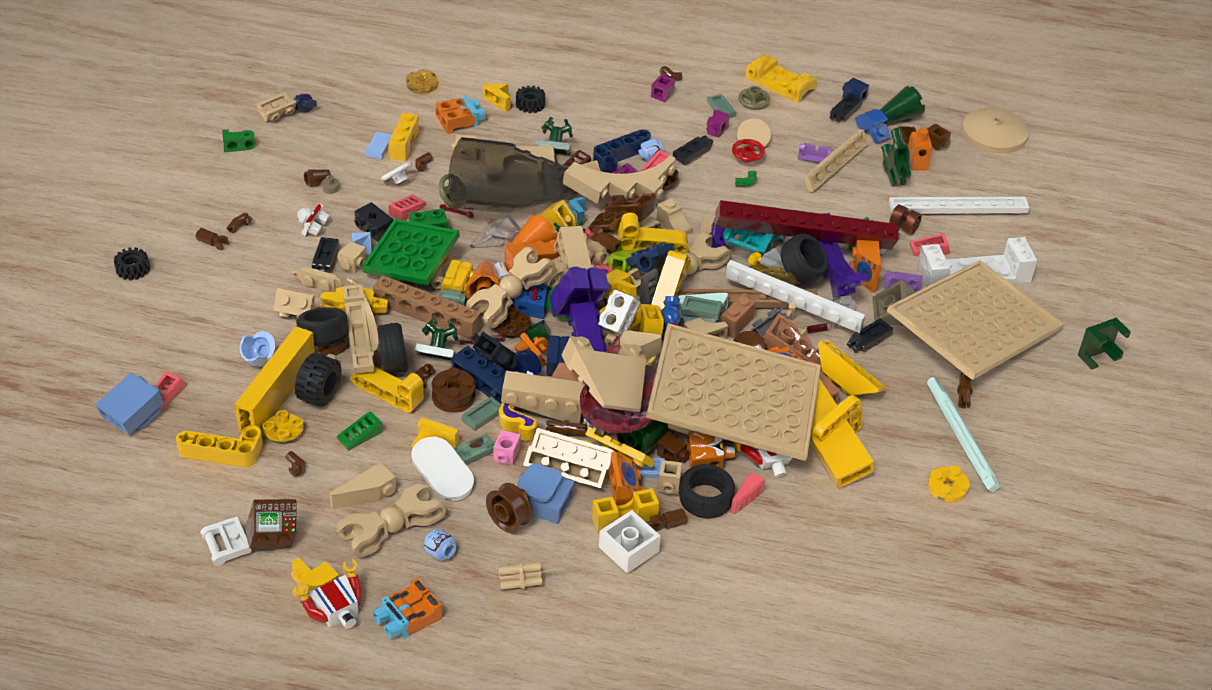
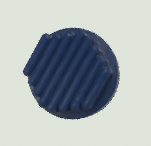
[293,93,317,112]

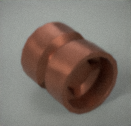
[889,204,922,234]

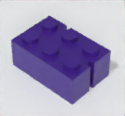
[549,266,609,316]

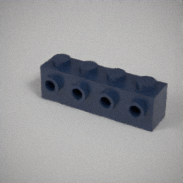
[451,346,506,404]

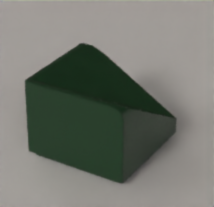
[527,320,551,343]

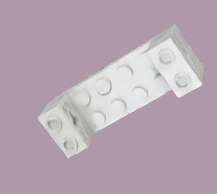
[917,237,1037,287]

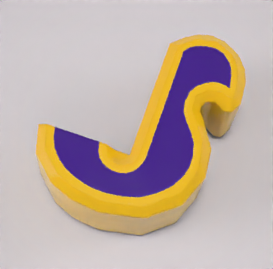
[499,402,538,441]

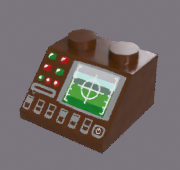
[245,499,297,549]

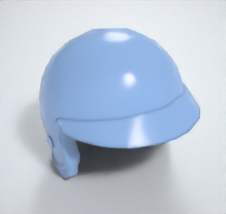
[240,331,275,367]

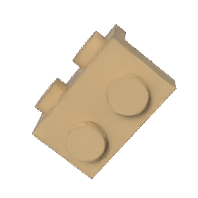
[255,92,297,123]
[273,288,315,319]

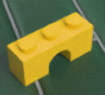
[388,113,420,161]
[591,488,659,533]

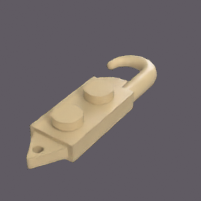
[291,266,358,292]

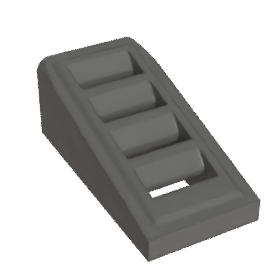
[640,269,659,305]

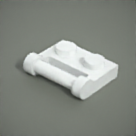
[200,517,251,566]

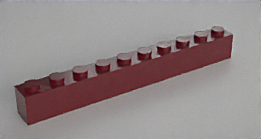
[715,200,898,250]

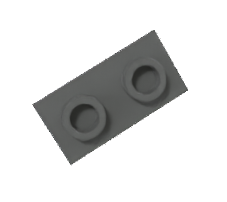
[750,307,789,337]

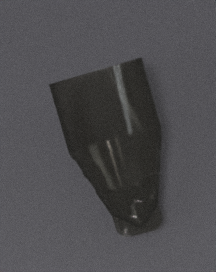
[448,137,578,213]

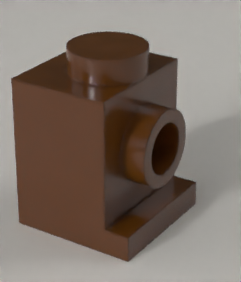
[927,123,951,150]
[657,430,689,462]

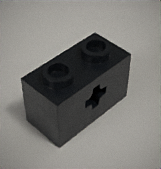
[354,202,394,242]

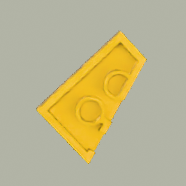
[586,427,655,468]

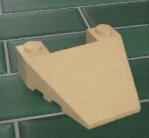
[562,336,646,412]

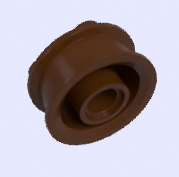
[432,368,475,412]
[486,483,533,533]

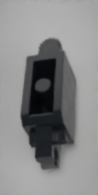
[472,332,519,370]

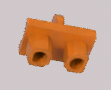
[514,333,548,369]

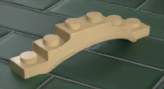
[343,284,379,374]

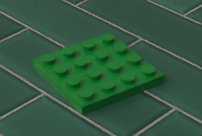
[361,219,460,285]

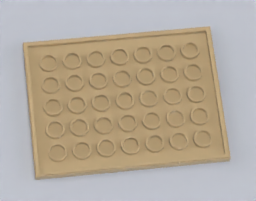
[887,260,1064,380]
[646,323,821,461]

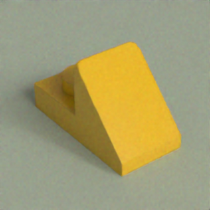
[483,83,510,112]

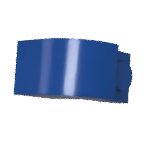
[855,109,891,144]

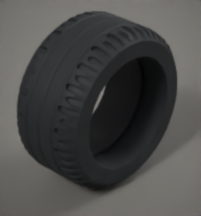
[781,233,828,284]
[296,307,349,346]
[377,323,408,375]
[679,464,735,518]

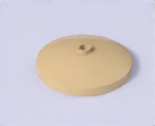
[962,108,1029,153]

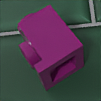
[651,74,675,102]
[706,109,730,138]

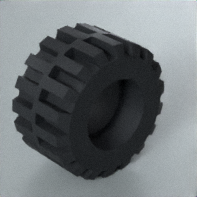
[295,352,341,407]

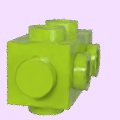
[607,249,636,273]

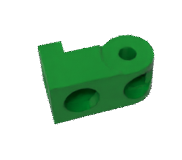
[222,129,256,153]

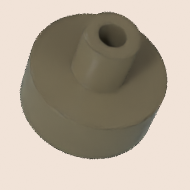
[321,175,339,194]

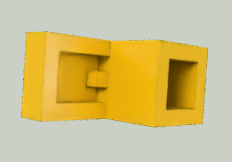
[605,269,636,299]
[291,557,339,596]

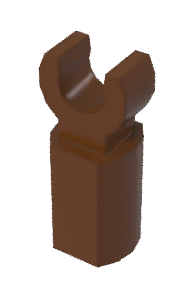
[591,226,622,252]
[196,228,229,250]
[649,508,687,531]

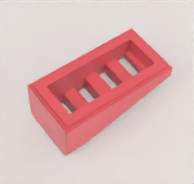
[389,195,426,220]
[910,233,950,256]
[155,371,186,409]
[731,473,765,514]

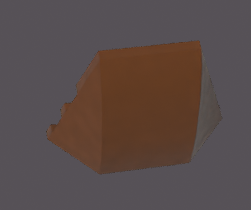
[588,193,656,230]

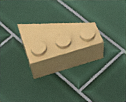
[553,226,594,275]

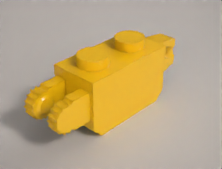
[320,286,388,313]

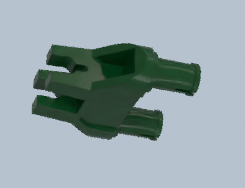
[881,128,911,187]

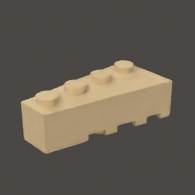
[501,371,585,423]

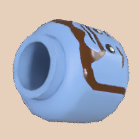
[638,139,664,162]
[424,529,456,561]

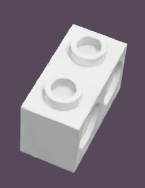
[599,289,641,336]

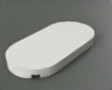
[411,437,474,501]

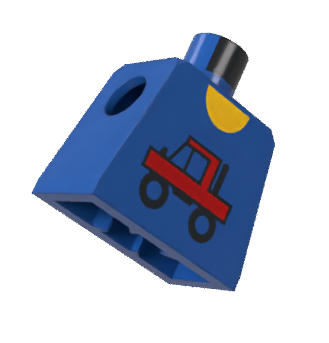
[511,283,548,319]

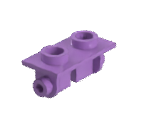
[797,142,834,163]
[884,271,923,292]

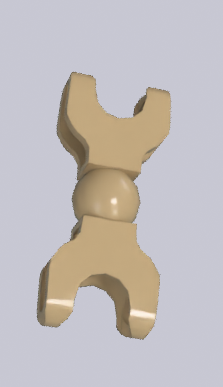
[647,232,731,289]
[466,246,555,328]
[336,483,446,557]

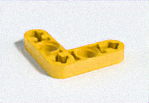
[813,394,863,440]

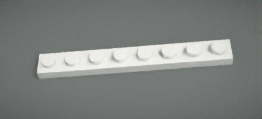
[889,197,1029,214]
[726,260,865,333]

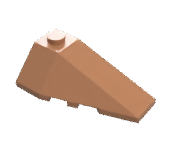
[762,313,826,376]

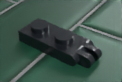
[829,93,863,123]
[673,135,713,164]
[312,237,339,272]
[847,318,894,352]

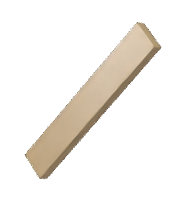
[804,129,868,192]

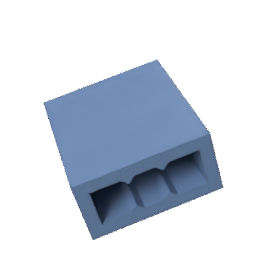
[95,372,164,436]
[517,464,575,524]

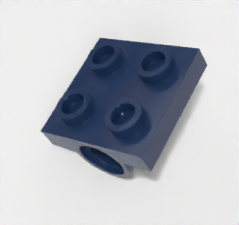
[625,242,675,272]

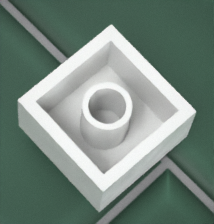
[599,510,661,573]

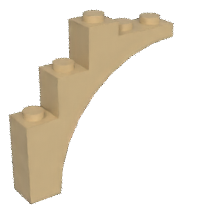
[563,155,676,204]

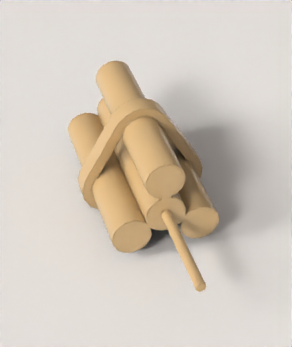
[498,562,564,590]

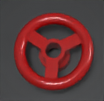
[732,139,765,163]

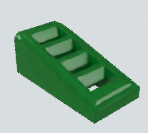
[337,411,382,450]

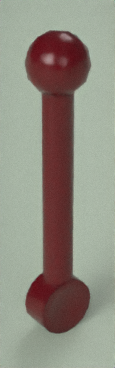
[439,204,474,218]

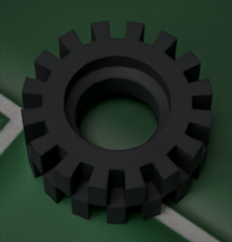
[516,85,545,114]
[114,247,150,281]

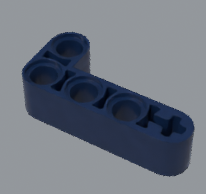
[593,129,651,173]

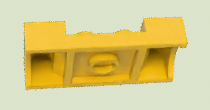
[745,54,817,103]

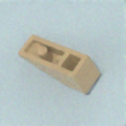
[329,462,397,509]

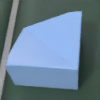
[352,232,372,255]

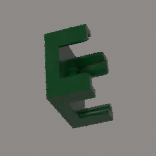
[1078,317,1131,370]

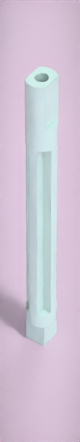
[927,377,1001,493]

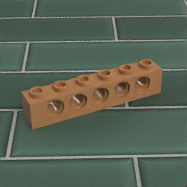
[373,275,481,337]

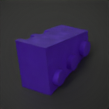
[568,301,607,352]

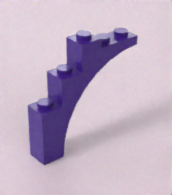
[818,213,867,300]

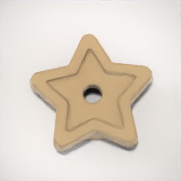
[591,247,609,266]

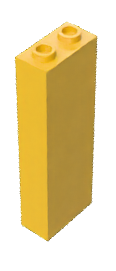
[234,326,315,433]
[809,378,874,489]

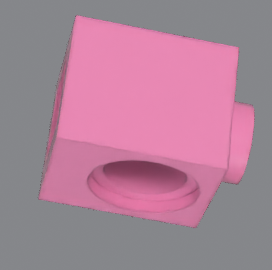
[494,430,521,465]

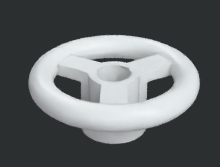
[381,161,412,185]

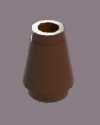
[304,169,331,186]

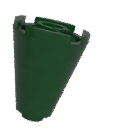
[880,85,925,124]
[616,419,671,454]

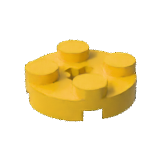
[928,465,970,503]

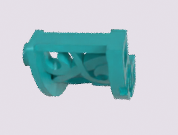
[723,228,786,257]

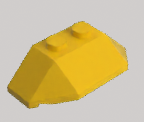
[818,339,886,395]

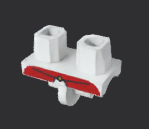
[297,203,330,236]

